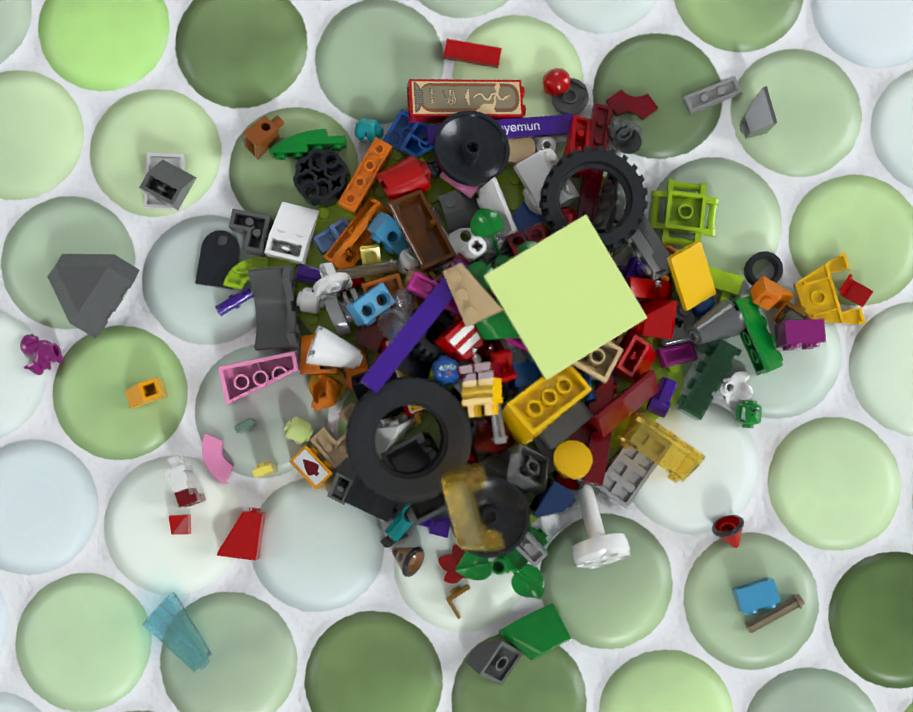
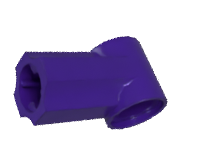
[296,264,321,285]
[646,377,678,418]

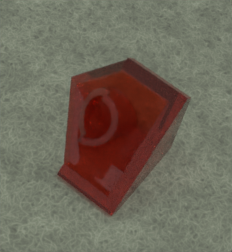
[476,415,516,455]

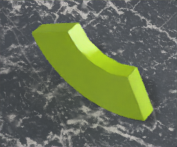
[223,257,270,290]

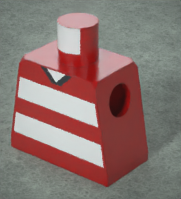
[435,318,483,364]

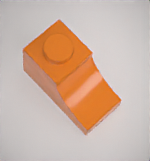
[750,276,794,311]

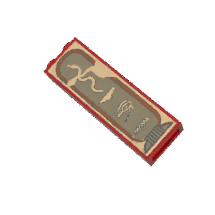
[406,79,526,123]

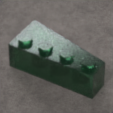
[677,339,742,421]

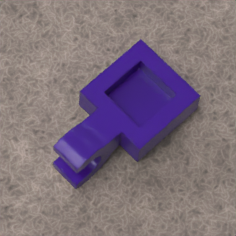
[418,515,450,538]

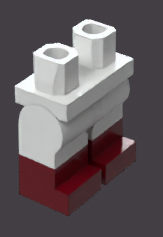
[166,455,206,508]

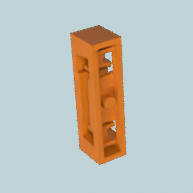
[338,137,393,216]
[323,197,393,270]

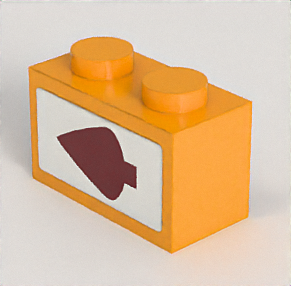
[289,445,334,490]

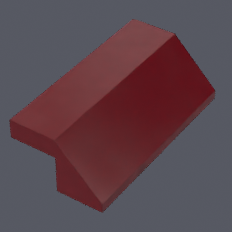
[589,369,659,440]

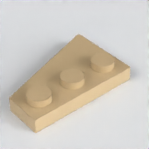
[443,263,503,327]

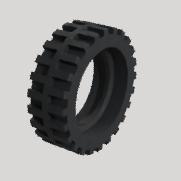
[539,146,648,252]

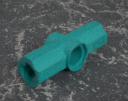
[384,503,414,542]

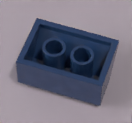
[529,478,575,518]

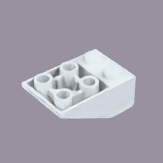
[264,202,319,265]

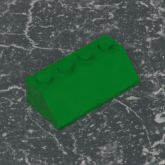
[733,295,783,376]

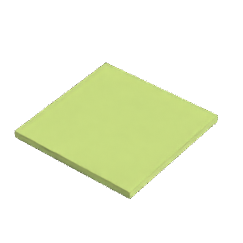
[483,215,647,380]

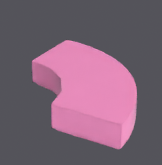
[202,433,234,484]

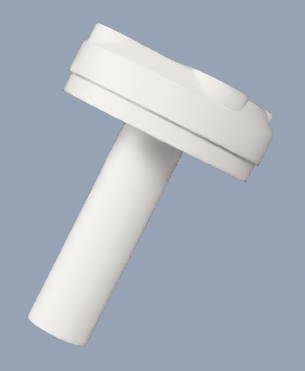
[441,228,495,271]
[572,483,631,569]

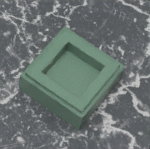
[234,418,257,434]

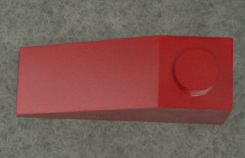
[563,115,591,179]

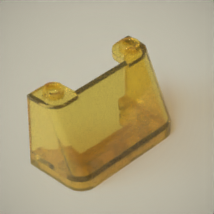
[441,463,505,551]

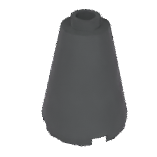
[689,300,745,345]

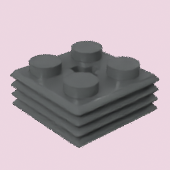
[659,303,696,348]
[507,443,549,496]

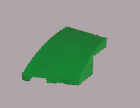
[474,298,520,340]
[498,603,571,661]

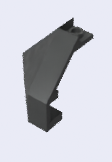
[47,254,140,338]

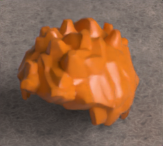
[311,374,343,412]

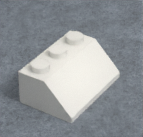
[513,148,580,214]
[476,177,518,247]

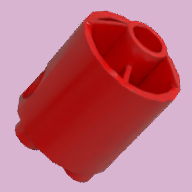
[376,155,432,201]

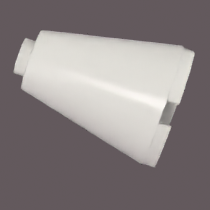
[306,325,363,369]

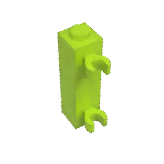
[669,266,744,303]

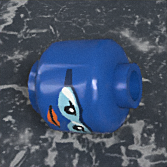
[432,355,459,386]

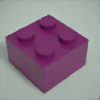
[774,319,826,351]

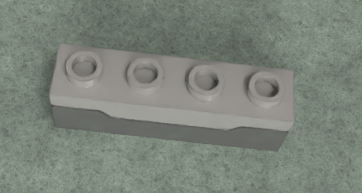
[615,209,671,281]

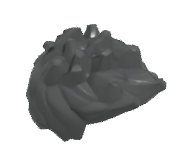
[608,119,643,154]

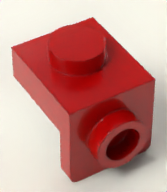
[490,349,517,382]

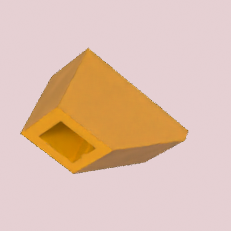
[125,377,168,409]

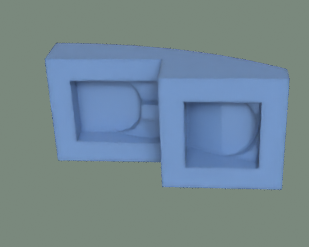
[312,217,350,255]

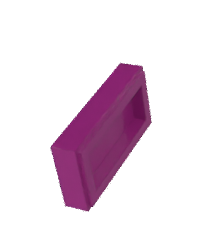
[656,341,698,369]

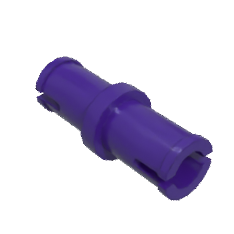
[215,286,254,317]

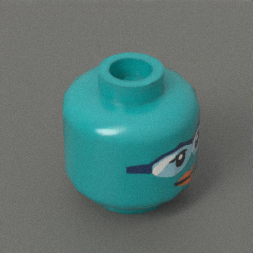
[354,118,384,144]

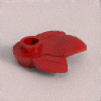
[438,544,467,584]

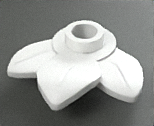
[718,371,754,408]

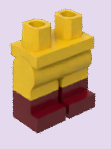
[457,362,503,417]

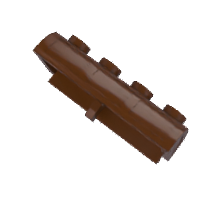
[387,189,457,272]

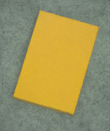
[667,241,717,311]

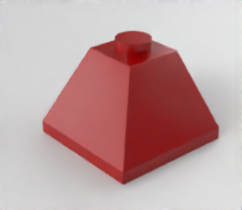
[627,300,677,339]

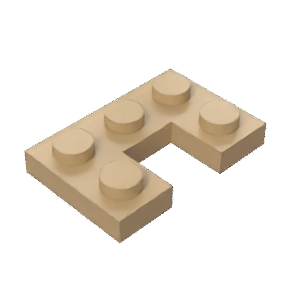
[309,401,356,469]

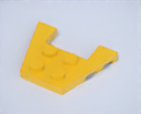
[793,252,866,325]

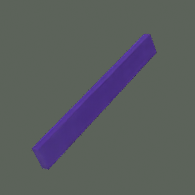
[360,259,469,394]

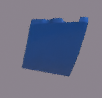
[382,109,433,159]

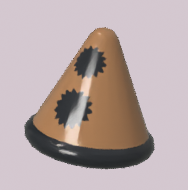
[392,546,425,577]

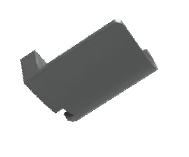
[248,265,301,351]

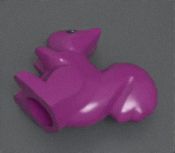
[20,334,63,375]

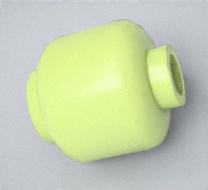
[283,416,314,445]

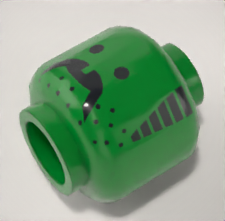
[736,400,762,428]

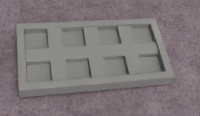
[594,423,671,509]

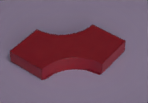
[606,89,659,121]

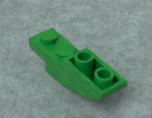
[269,129,347,160]

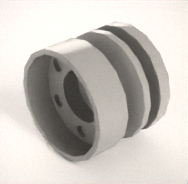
[324,287,367,338]

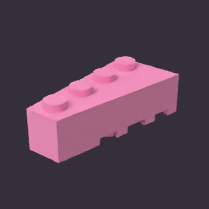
[218,351,300,405]

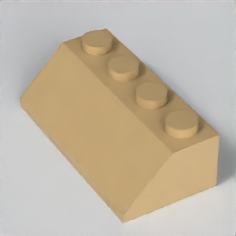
[572,341,623,383]

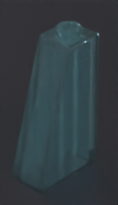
[142,592,212,672]

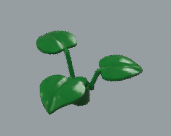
[468,209,538,291]
[455,522,544,599]

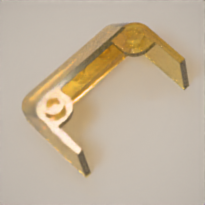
[612,412,706,483]

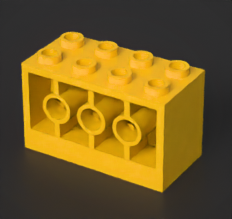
[502,365,592,446]

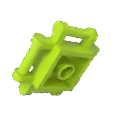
[649,178,719,246]

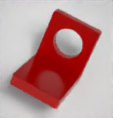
[839,274,873,308]

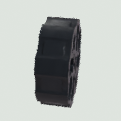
[293,149,351,207]

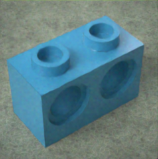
[346,283,395,326]

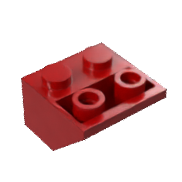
[612,334,657,384]

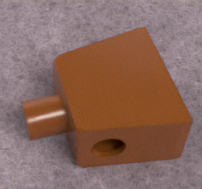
[243,116,284,160]

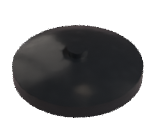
[433,111,510,186]
[449,476,530,558]

